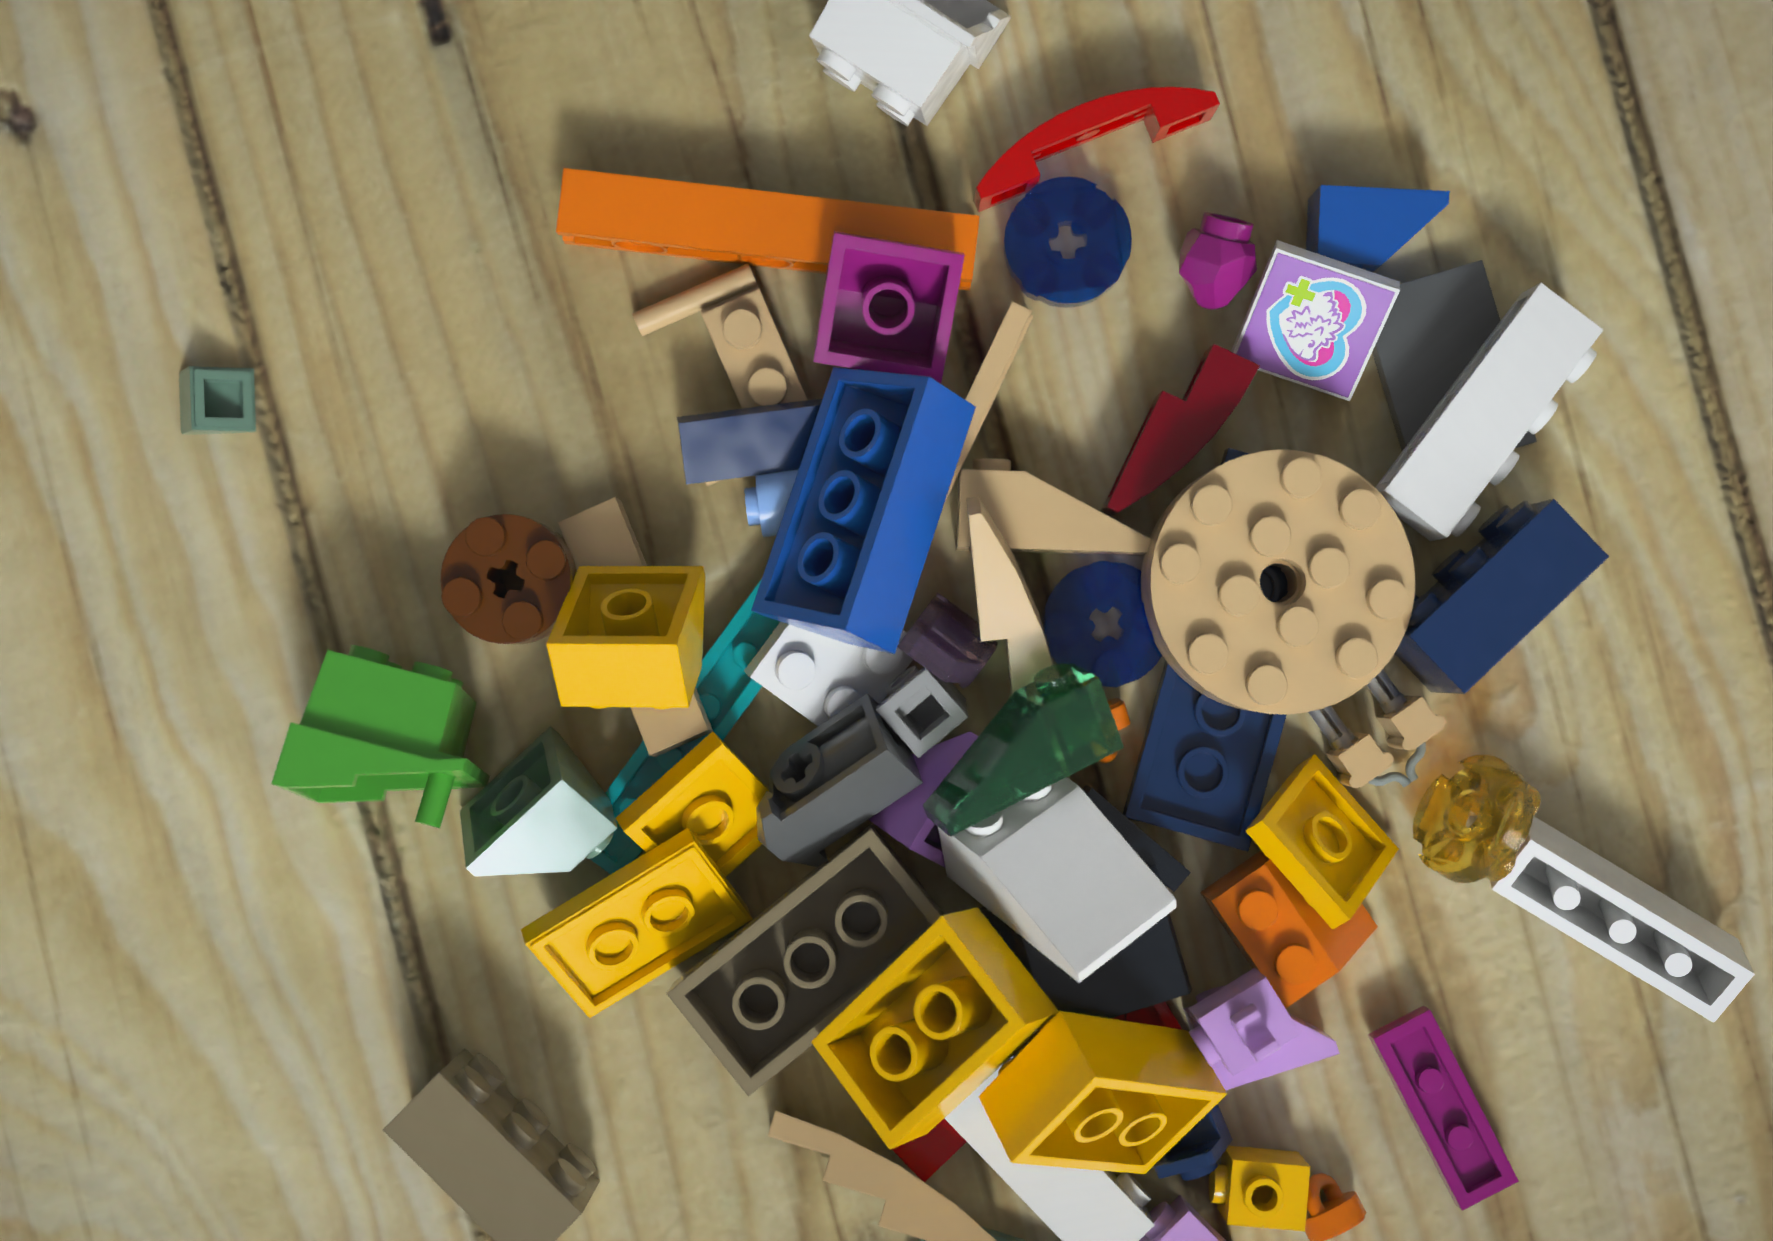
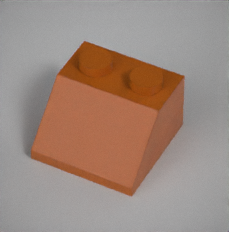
[1200,851,1378,1009]

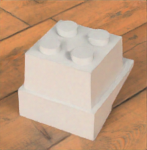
[809,0,1011,126]

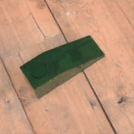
[923,663,1124,837]

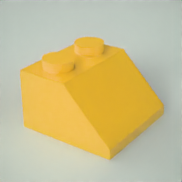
[546,566,705,709]

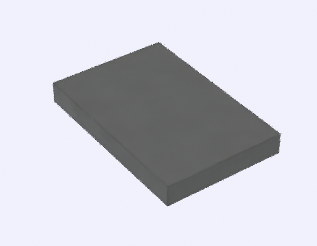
[1372,260,1537,451]

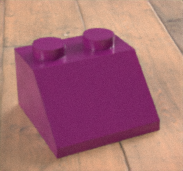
[813,231,965,383]

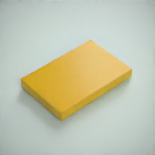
[521,827,752,1018]

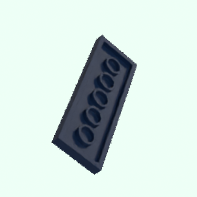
[1123,448,1288,852]

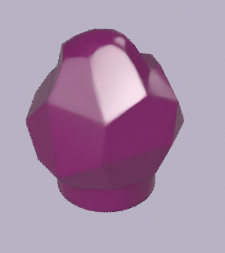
[1179,212,1257,310]

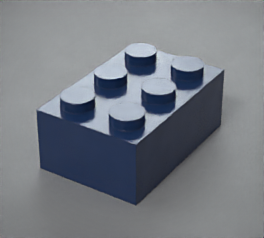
[1394,499,1609,694]

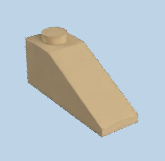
[956,458,1151,556]

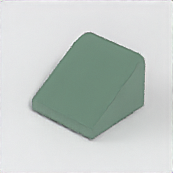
[179,366,256,435]

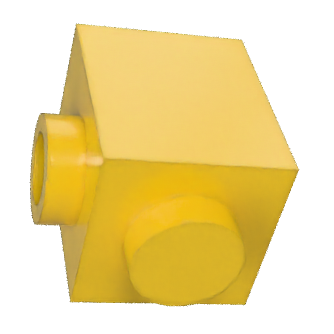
[1209,1146,1310,1232]

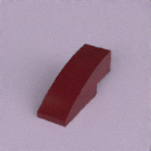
[1101,344,1260,516]

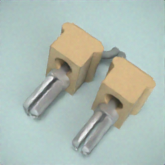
[1308,669,1446,788]

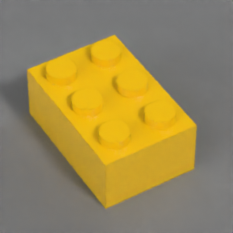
[811,907,1059,1150]
[978,1011,1227,1174]

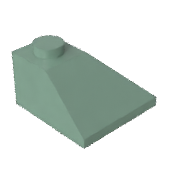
[460,726,618,876]

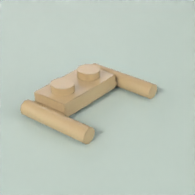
[632,263,807,486]

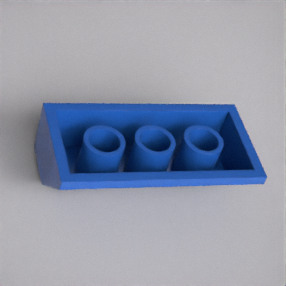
[751,367,976,654]

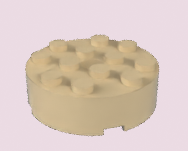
[1141,450,1415,715]

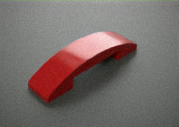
[974,87,1220,212]

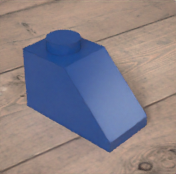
[1306,185,1450,272]

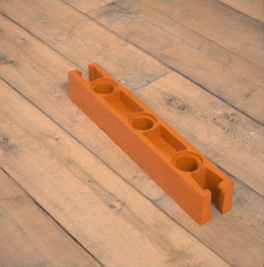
[556,168,980,291]

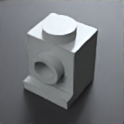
[876,661,968,758]

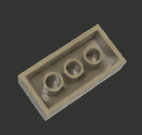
[666,823,945,1096]

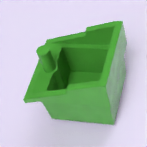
[271,645,490,828]

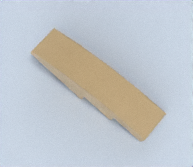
[966,497,1070,758]
[768,1110,997,1241]

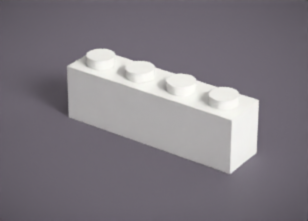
[1375,283,1603,541]
[1484,809,1754,1022]
[945,1054,1155,1241]

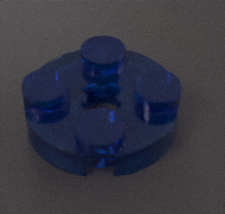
[1003,176,1132,308]
[1043,561,1162,687]

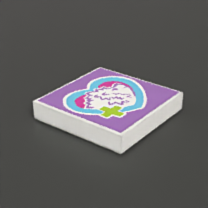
[1231,240,1400,401]

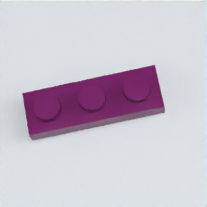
[1368,1005,1519,1211]

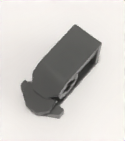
[756,693,923,867]

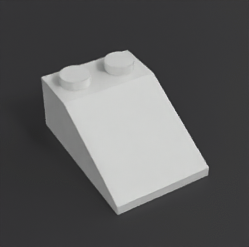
[937,755,1177,983]

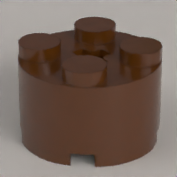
[440,514,577,645]

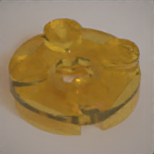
[1413,754,1541,883]

